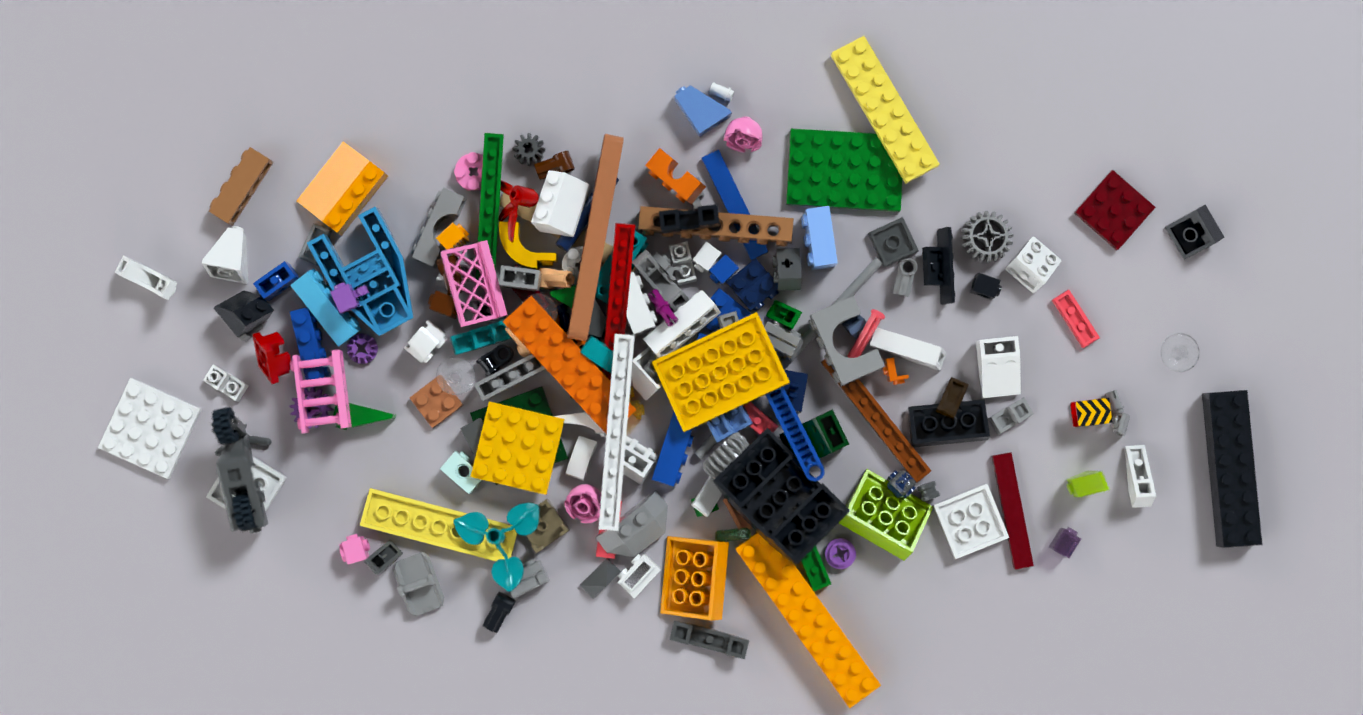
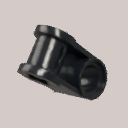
[476,345,514,377]

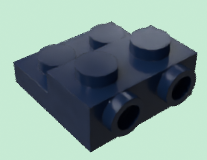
[726,258,779,312]

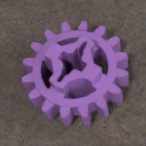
[289,387,333,429]

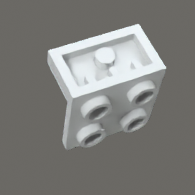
[1005,236,1061,294]

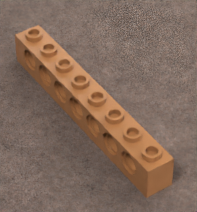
[638,206,794,246]

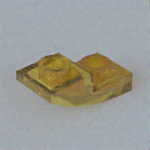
[629,386,645,420]

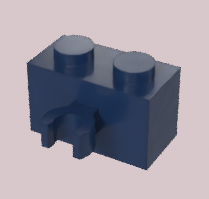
[783,370,808,412]

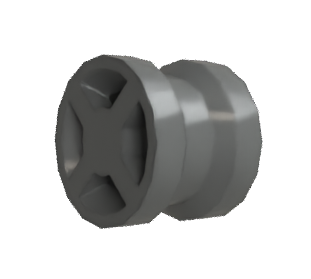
[917,481,940,502]

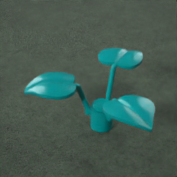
[454,503,540,592]

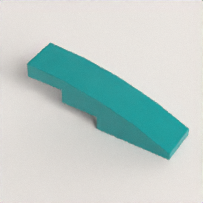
[450,320,512,356]

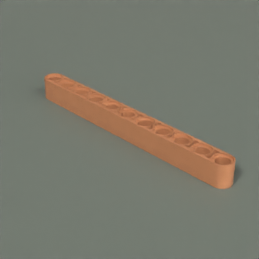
[567,134,624,341]

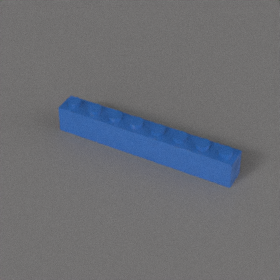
[652,333,707,487]

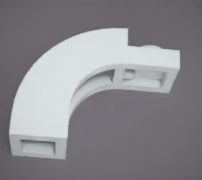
[115,255,177,300]

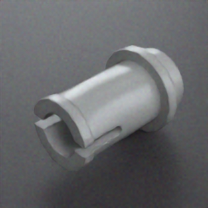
[1105,390,1124,415]

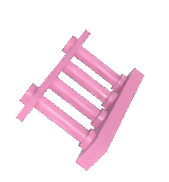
[290,350,352,433]

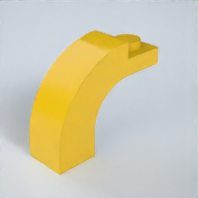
[499,222,558,270]

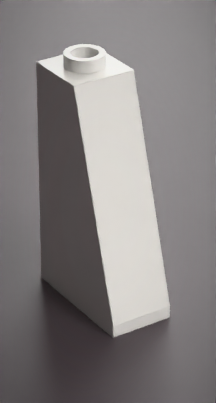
[869,327,946,371]

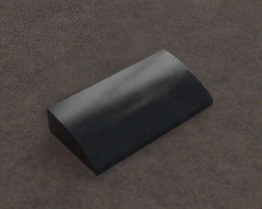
[908,399,990,447]

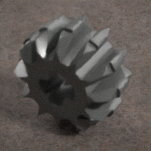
[513,133,546,166]

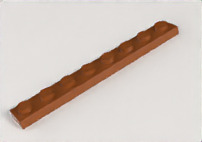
[821,359,931,483]

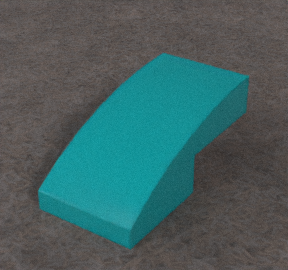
[580,336,613,374]

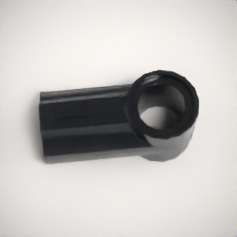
[482,591,516,633]

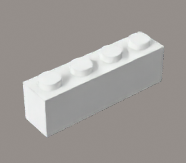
[643,290,721,358]

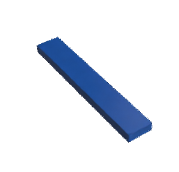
[701,149,768,260]

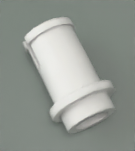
[709,82,734,102]

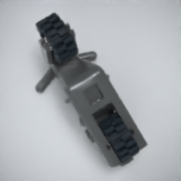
[211,407,271,533]

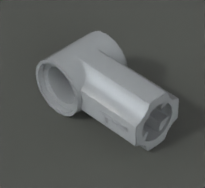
[893,258,917,297]

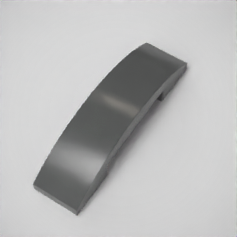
[670,621,749,659]

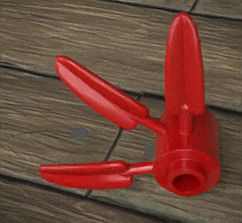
[498,180,539,243]

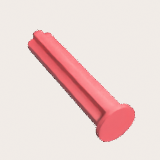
[847,309,885,358]

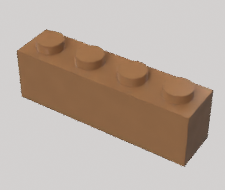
[209,147,274,226]

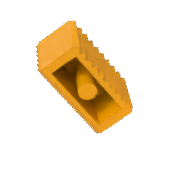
[436,222,469,255]

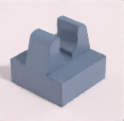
[842,316,867,339]

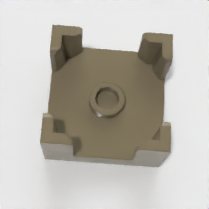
[526,499,569,553]

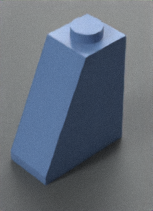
[674,85,731,137]

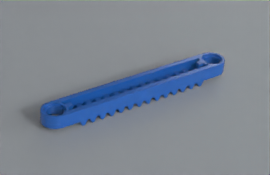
[766,387,825,481]

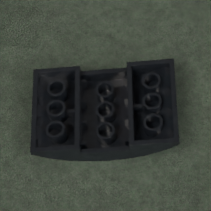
[713,428,850,565]

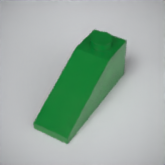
[333,403,396,430]

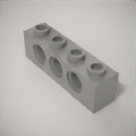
[474,354,546,401]

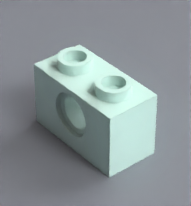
[440,451,483,494]

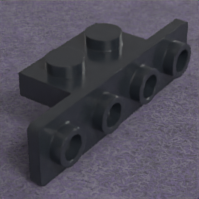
[922,227,955,305]

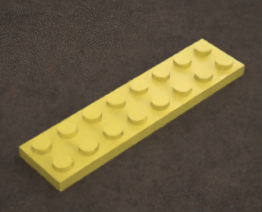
[831,36,940,184]
[360,488,518,561]

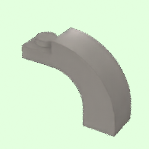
[632,250,689,312]

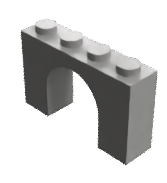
[808,296,885,386]

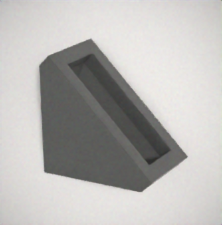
[580,558,621,598]

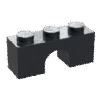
[659,204,720,234]

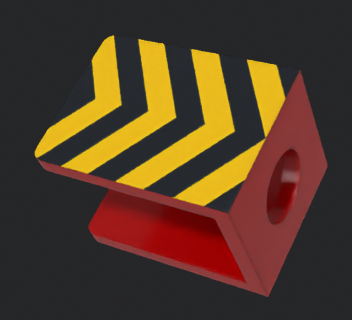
[1070,398,1112,427]

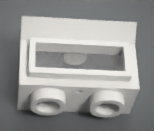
[618,553,661,599]

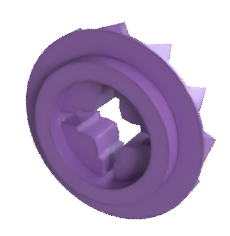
[347,333,378,364]
[825,538,856,569]

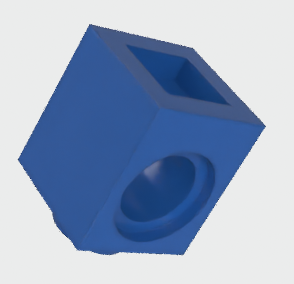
[709,254,739,285]

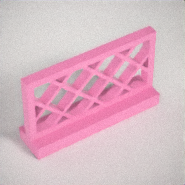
[440,240,507,327]

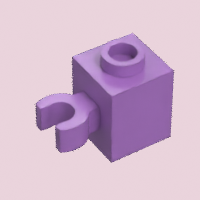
[330,282,369,314]

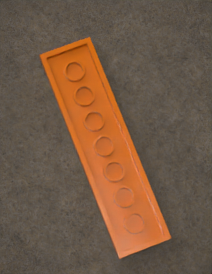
[503,296,636,433]

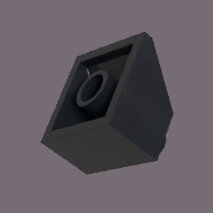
[1165,204,1224,260]
[214,290,274,337]

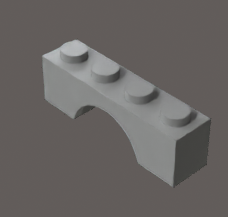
[411,188,467,269]

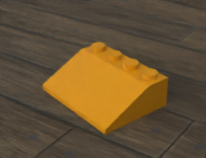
[296,141,388,236]
[660,536,729,621]

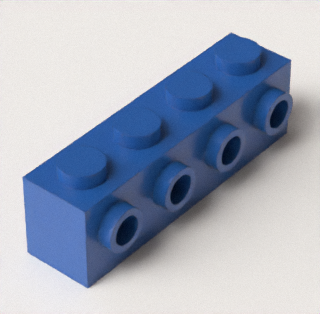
[289,307,331,380]

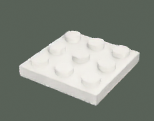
[206,457,287,511]
[933,484,1009,559]

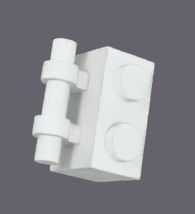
[623,436,659,485]

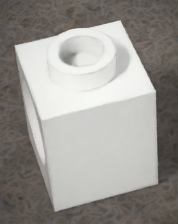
[692,241,722,273]

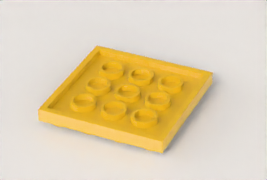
[471,401,565,495]

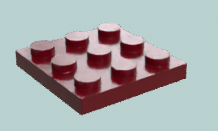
[1074,170,1156,250]

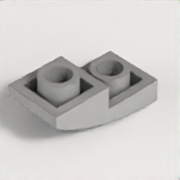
[1112,413,1130,436]

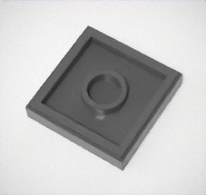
[868,217,919,268]

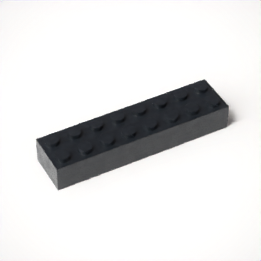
[1202,390,1262,548]

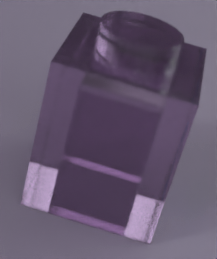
[1049,527,1081,558]

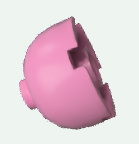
[724,116,763,152]
[564,484,601,523]

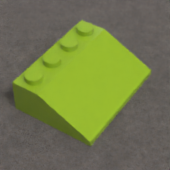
[839,469,933,561]

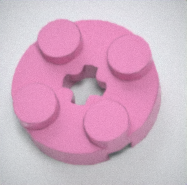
[454,152,483,191]

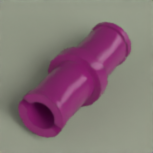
[648,289,678,326]

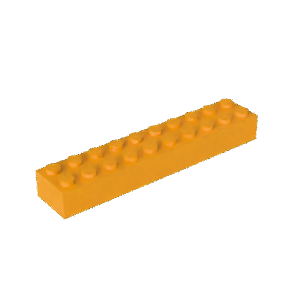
[735,532,881,708]

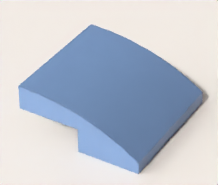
[706,405,753,442]

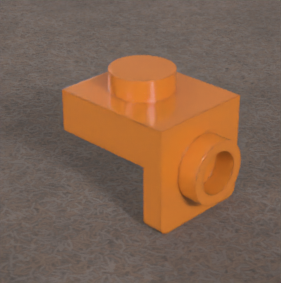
[882,357,909,385]

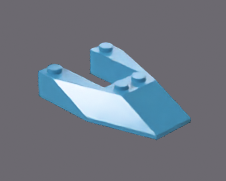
[307,207,414,336]

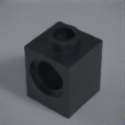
[970,273,1002,300]

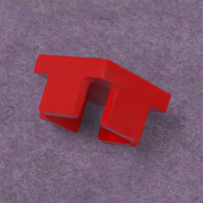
[252,332,291,384]

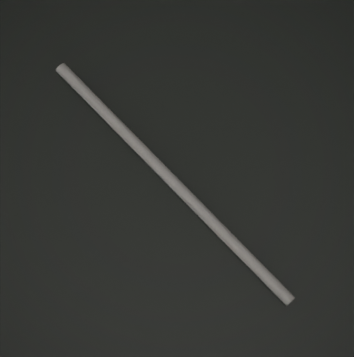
[695,258,883,459]

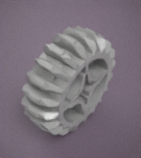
[961,211,1014,263]
[702,432,749,479]

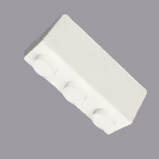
[531,170,590,237]

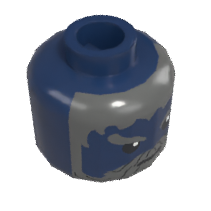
[887,470,916,498]

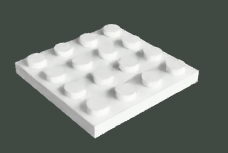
[98,378,202,479]

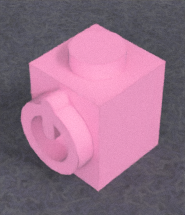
[339,534,370,564]

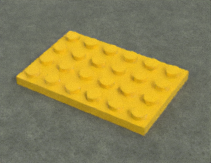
[652,312,790,432]

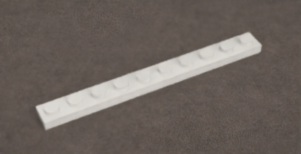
[598,334,635,531]

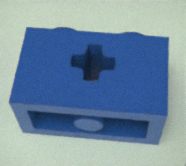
[253,261,300,301]

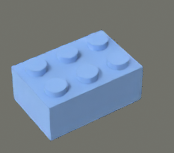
[801,206,838,270]

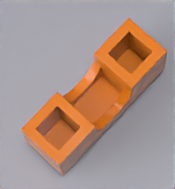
[645,148,706,204]

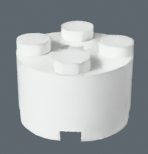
[404,319,447,363]

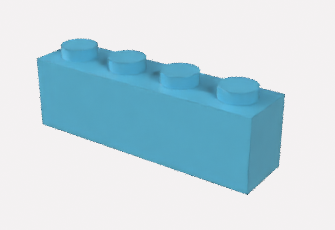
[290,269,362,347]

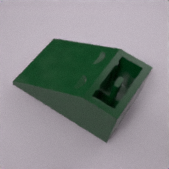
[779,409,849,460]

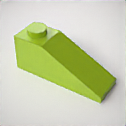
[1066,471,1110,497]

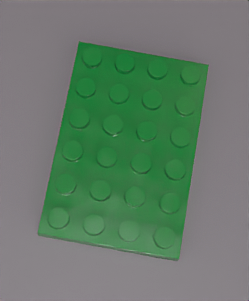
[786,128,902,212]

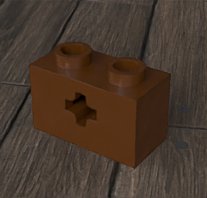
[428,290,457,320]

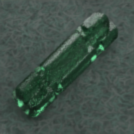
[715,528,751,541]

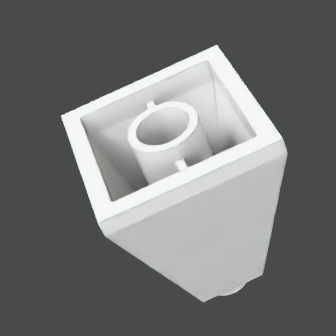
[202,226,248,284]

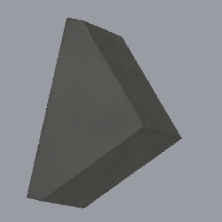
[364,540,403,576]

